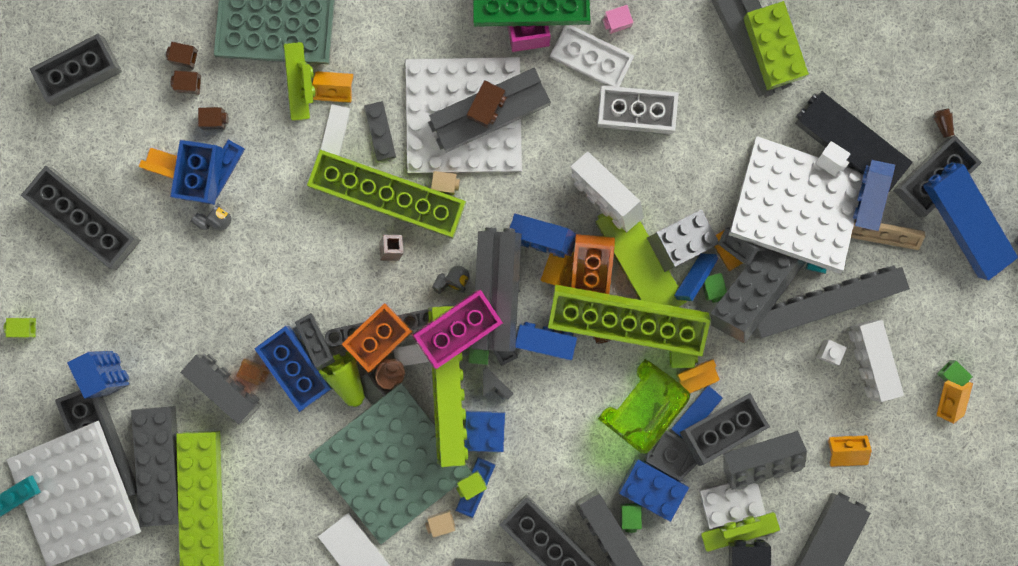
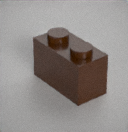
[467,80,507,128]

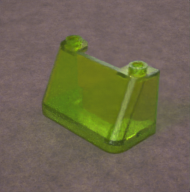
[598,358,690,454]

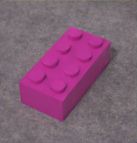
[412,290,503,369]

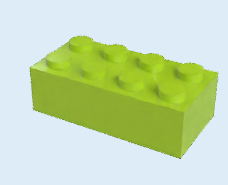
[743,1,809,91]

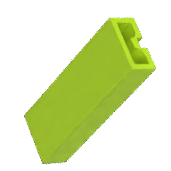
[595,213,687,307]

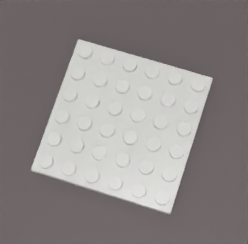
[406,57,522,174]
[729,137,863,274]
[6,421,141,566]

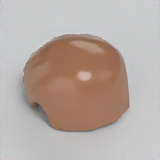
[375,359,405,390]

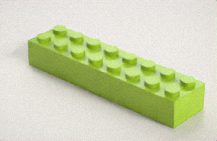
[307,149,466,239]
[548,285,711,356]
[428,306,468,467]
[176,431,224,566]

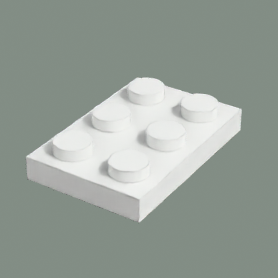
[699,483,766,529]

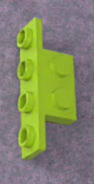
[283,42,315,121]
[701,512,780,552]

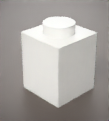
[815,141,850,176]
[817,340,847,365]

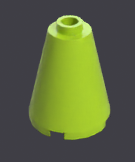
[319,352,365,407]

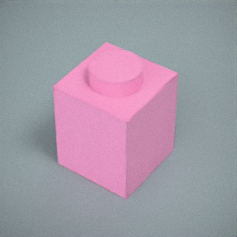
[602,5,633,34]

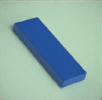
[216,139,245,198]
[674,253,719,301]
[671,385,723,439]
[455,457,496,518]

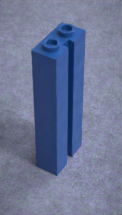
[923,163,1018,281]

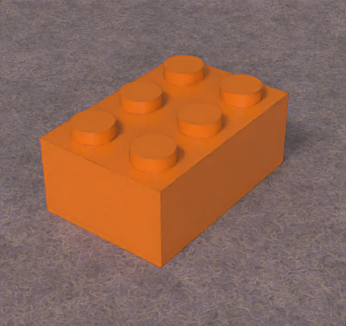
[571,234,615,294]
[342,303,413,373]

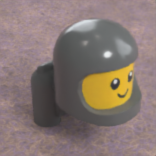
[190,203,232,231]
[432,266,470,294]

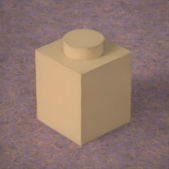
[431,171,460,195]
[425,510,456,538]

